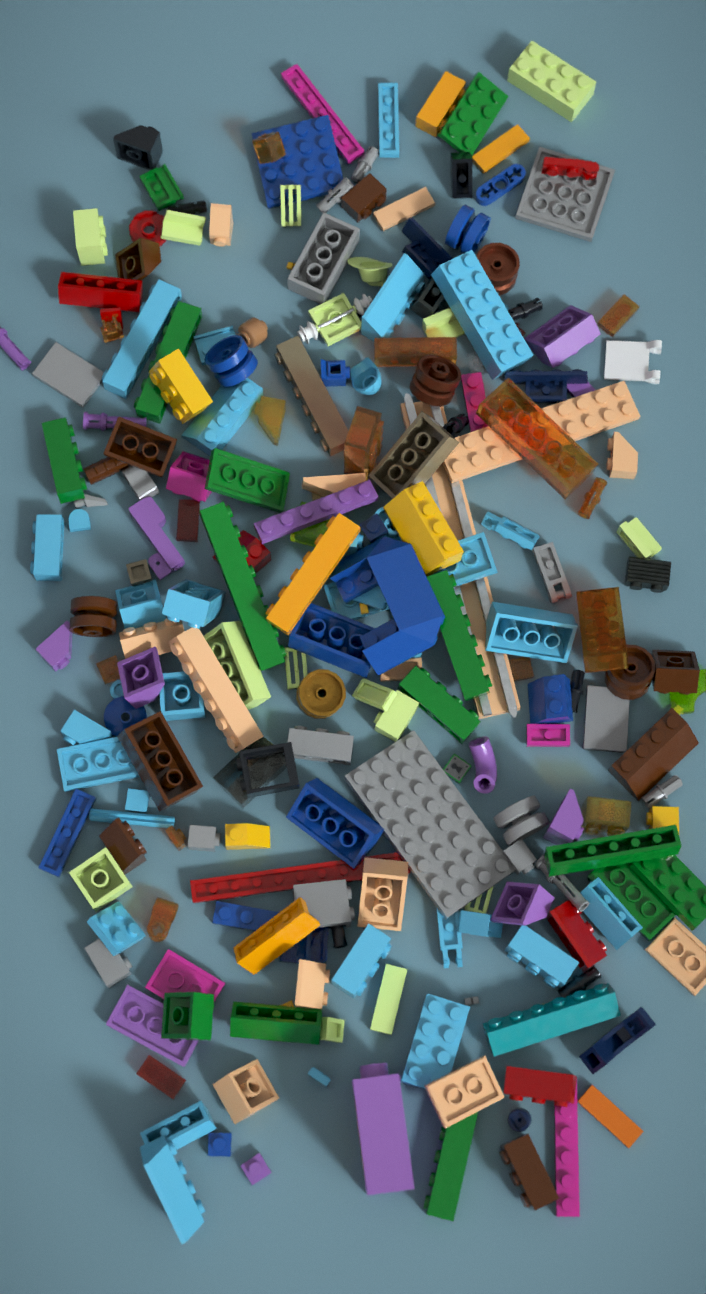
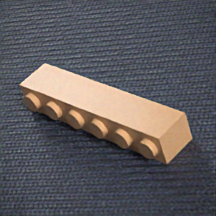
[169,627,263,753]

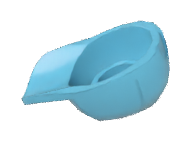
[350,357,382,395]

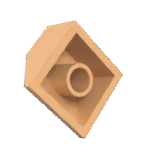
[295,959,330,1009]
[212,1059,279,1124]

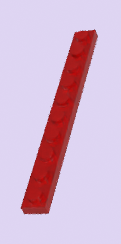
[190,852,411,903]

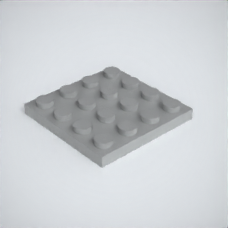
[515,147,615,242]

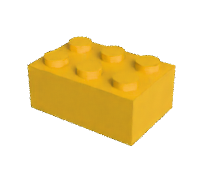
[149,349,213,424]

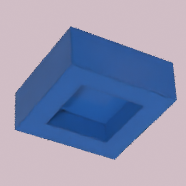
[208,1133,232,1156]

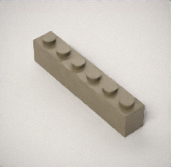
[275,336,353,456]

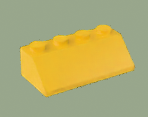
[383,481,464,576]

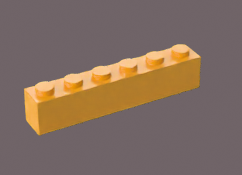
[266,513,360,636]

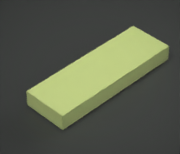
[370,964,408,1035]

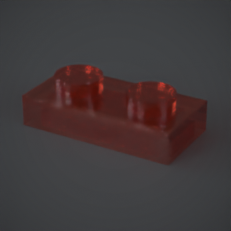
[136,1055,187,1100]

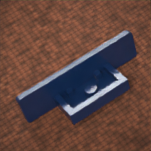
[402,217,453,279]
[505,369,588,403]

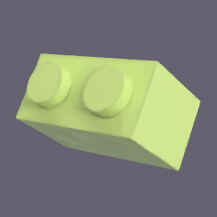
[373,690,419,742]

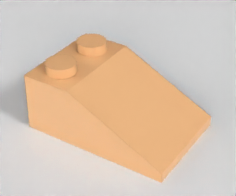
[357,857,408,931]

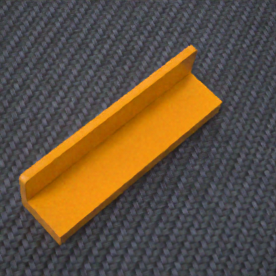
[233,897,320,975]

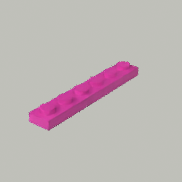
[281,64,364,164]
[554,1081,580,1217]

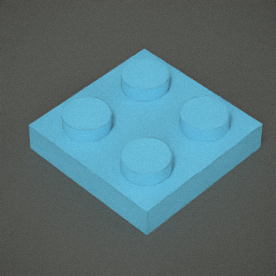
[87,901,146,956]

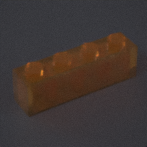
[374,337,457,367]

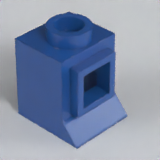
[321,359,350,387]

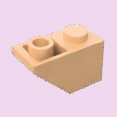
[606,431,638,479]

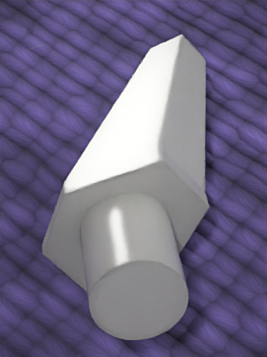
[74,494,108,508]

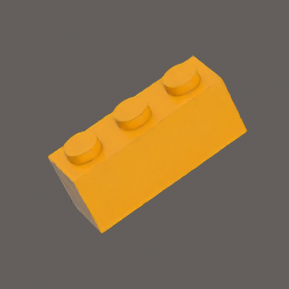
[416,71,466,137]

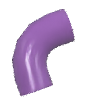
[469,736,497,794]

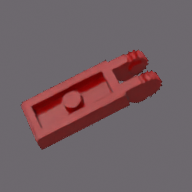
[541,157,599,180]

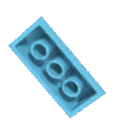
[361,253,425,346]
[181,378,264,456]
[485,602,578,663]
[140,1135,206,1244]

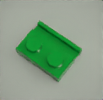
[139,164,184,212]

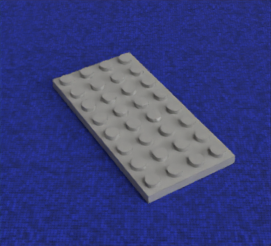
[344,730,515,919]

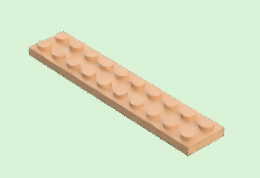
[443,381,641,483]

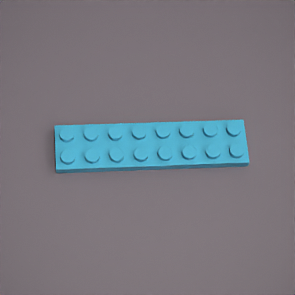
[324,532,497,620]

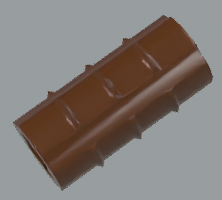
[83,457,128,485]

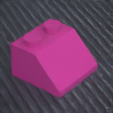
[166,451,212,502]

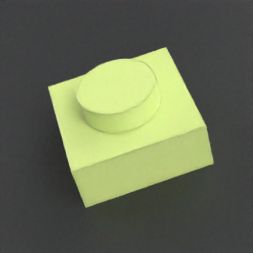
[320,1017,345,1043]

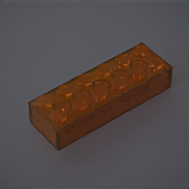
[476,377,598,499]

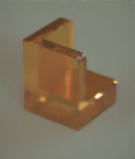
[252,132,286,164]

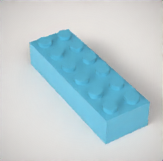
[431,250,534,380]

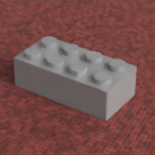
[287,212,360,304]

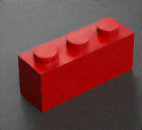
[503,1066,577,1107]

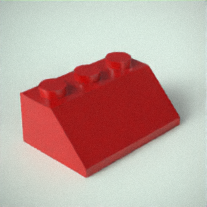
[546,900,607,972]

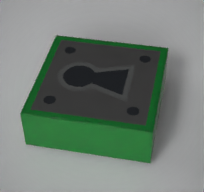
[443,754,472,784]

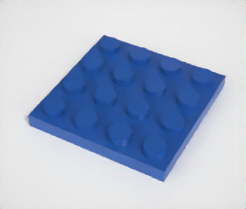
[252,115,343,209]

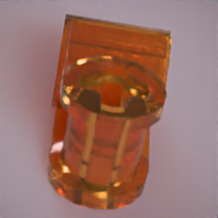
[147,897,179,942]

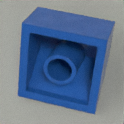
[527,674,573,724]

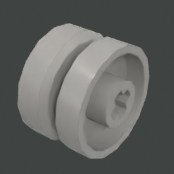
[493,795,550,846]

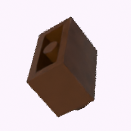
[341,173,387,223]

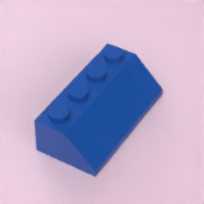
[288,603,375,678]
[286,778,384,869]

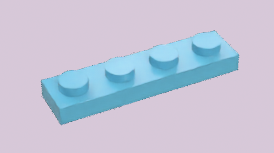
[378,83,399,158]

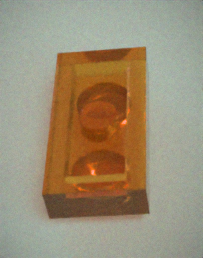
[597,294,640,337]

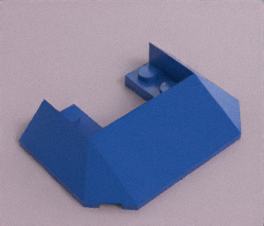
[329,536,445,675]

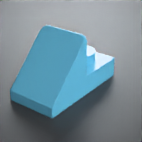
[457,910,503,938]

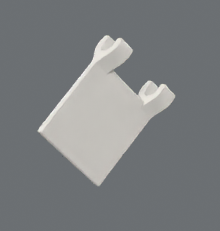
[604,340,662,384]

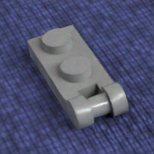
[532,542,572,604]

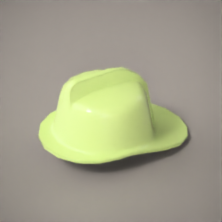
[347,257,393,286]

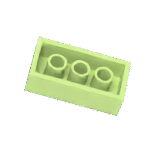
[507,41,596,122]

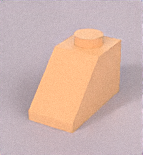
[209,203,233,247]

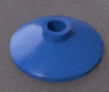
[104,696,147,737]

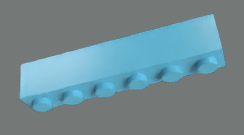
[102,279,182,399]

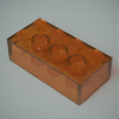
[344,406,384,480]
[576,587,628,673]

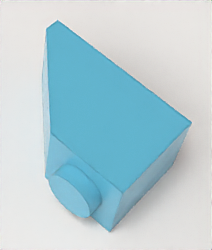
[60,710,113,746]

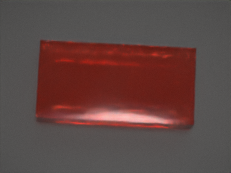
[176,499,200,542]

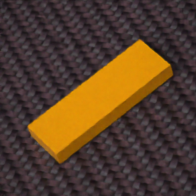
[472,124,530,174]

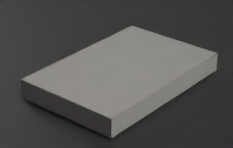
[32,342,104,408]
[583,685,630,753]

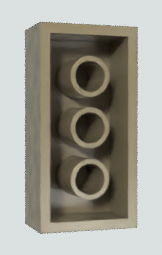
[368,412,459,499]

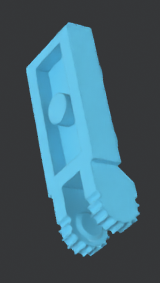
[436,907,463,968]

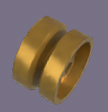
[296,669,346,719]

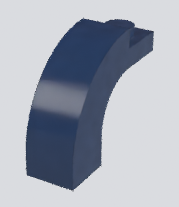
[579,1007,656,1074]

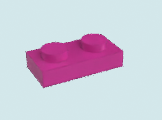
[526,724,570,747]

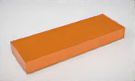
[577,1085,643,1148]

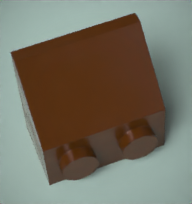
[652,650,700,695]

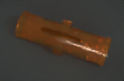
[577,477,607,519]

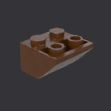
[99,817,147,875]

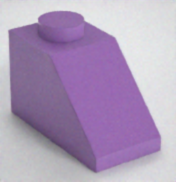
[36,620,73,672]

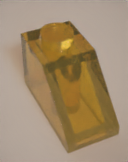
[254,396,286,446]

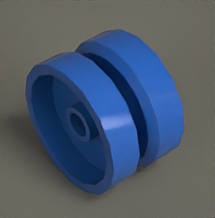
[445,204,491,254]
[204,335,258,387]

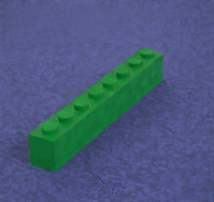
[199,502,287,671]

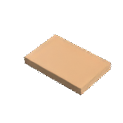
[645,918,706,996]
[425,1056,505,1128]

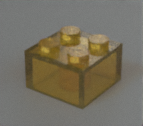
[581,796,632,836]

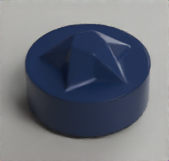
[508,1108,532,1132]

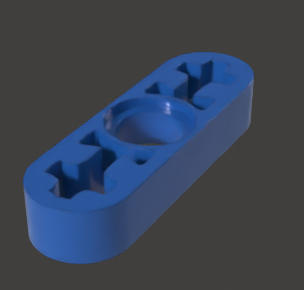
[475,164,526,206]

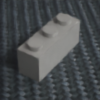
[287,726,354,765]

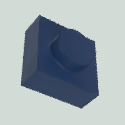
[359,513,389,543]

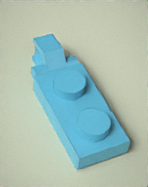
[481,512,540,550]

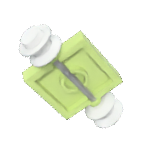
[297,293,373,347]

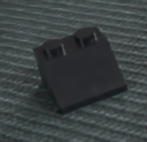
[113,125,163,170]

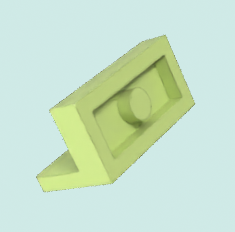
[161,210,206,246]
[422,308,465,347]
[617,518,662,559]

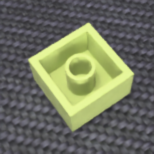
[73,208,108,266]
[69,847,133,912]

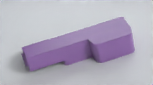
[129,497,185,580]

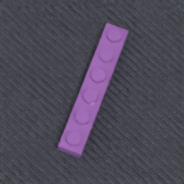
[254,480,378,544]

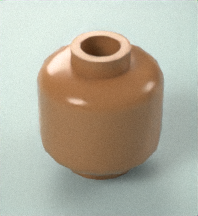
[237,318,268,348]

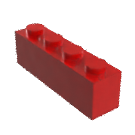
[58,272,143,312]

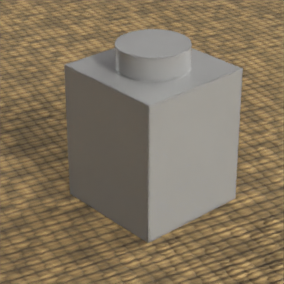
[188,825,221,852]
[503,839,537,875]

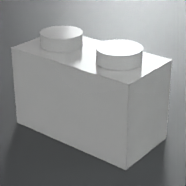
[85,939,132,988]

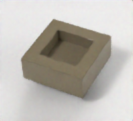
[126,559,152,586]

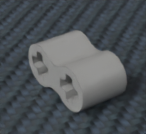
[121,465,160,501]

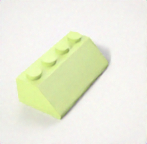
[204,621,271,710]

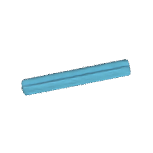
[89,809,175,829]

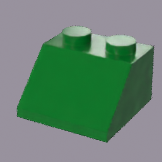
[161,992,214,1040]

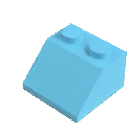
[115,579,166,629]

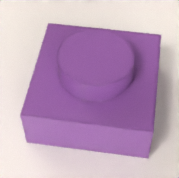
[240,1153,272,1185]

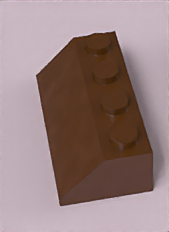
[608,708,699,801]

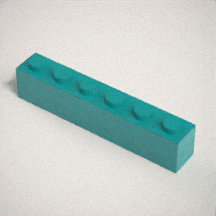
[483,983,621,1057]

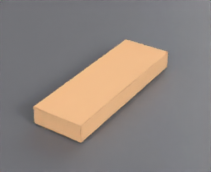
[373,187,435,231]

